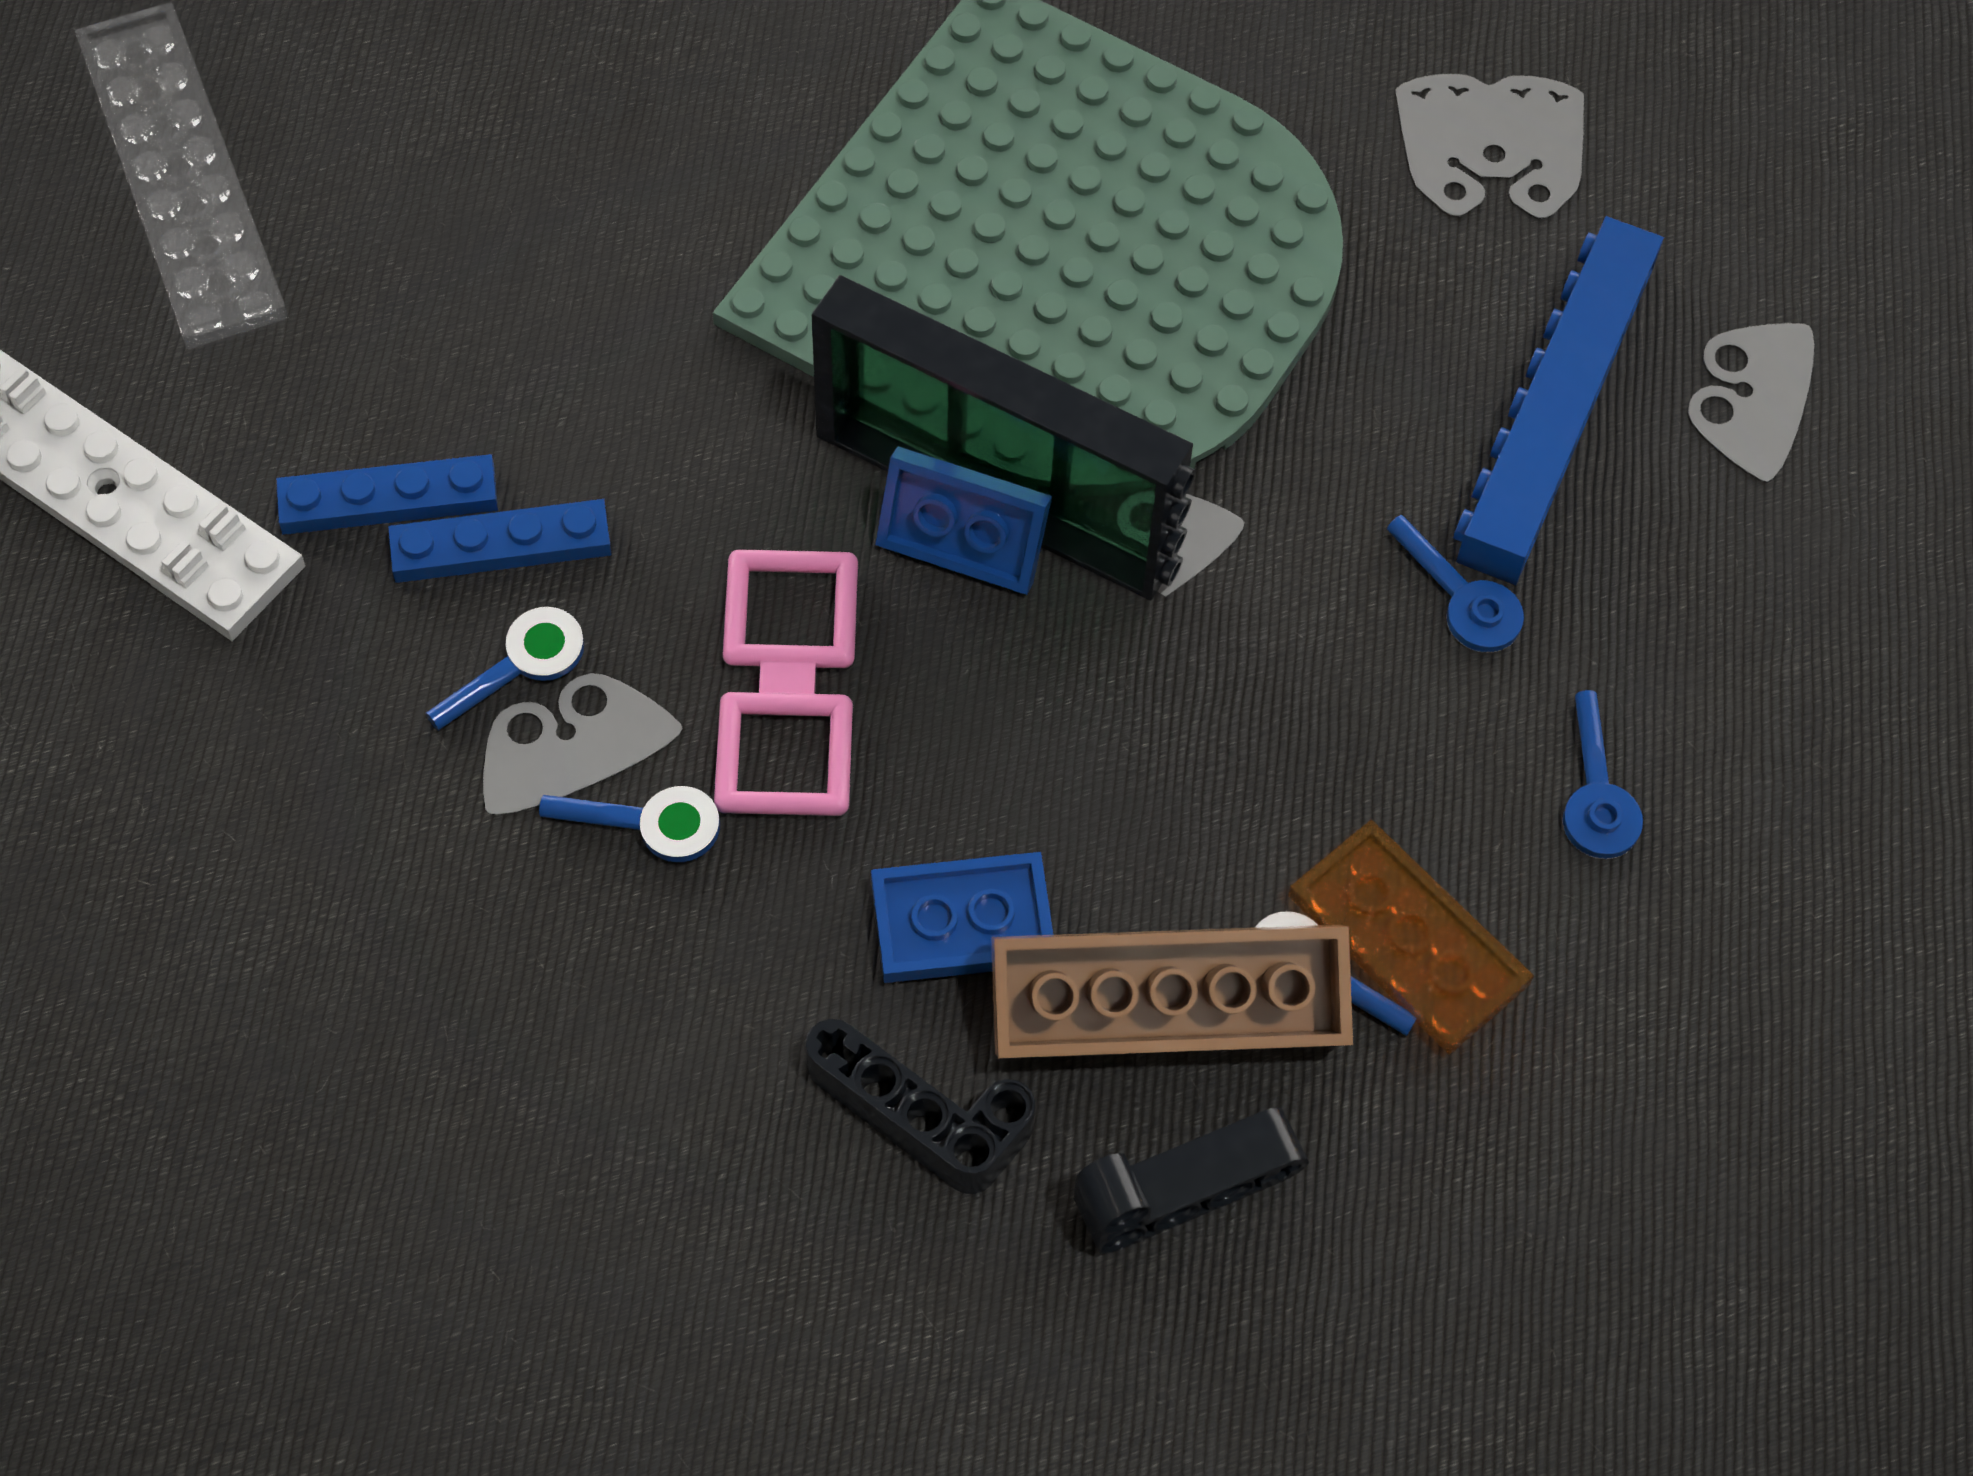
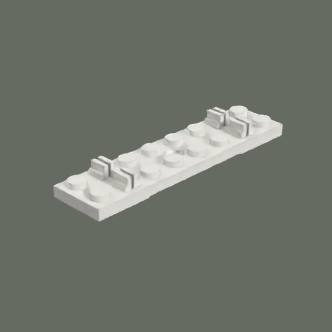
[0,350,305,641]

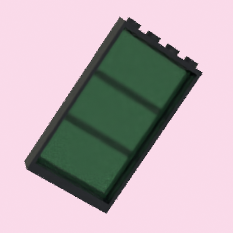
[812,275,1196,601]

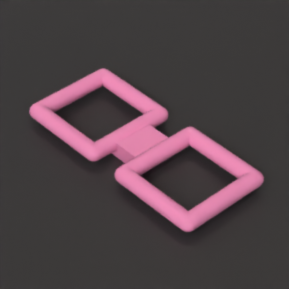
[714,550,858,816]

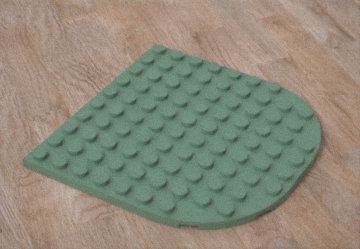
[713,0,1343,491]

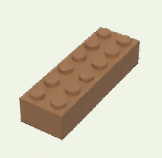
[991,925,1353,1058]

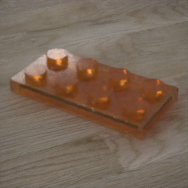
[1288,819,1534,1055]

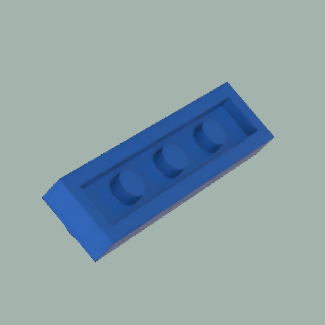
[277,454,498,535]
[388,499,612,583]

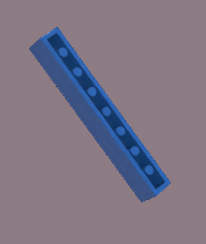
[1453,216,1664,585]

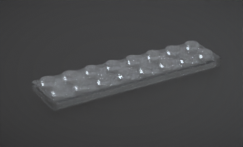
[75,2,288,350]

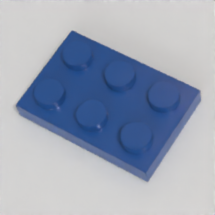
[875,446,1052,595]
[871,852,1053,983]

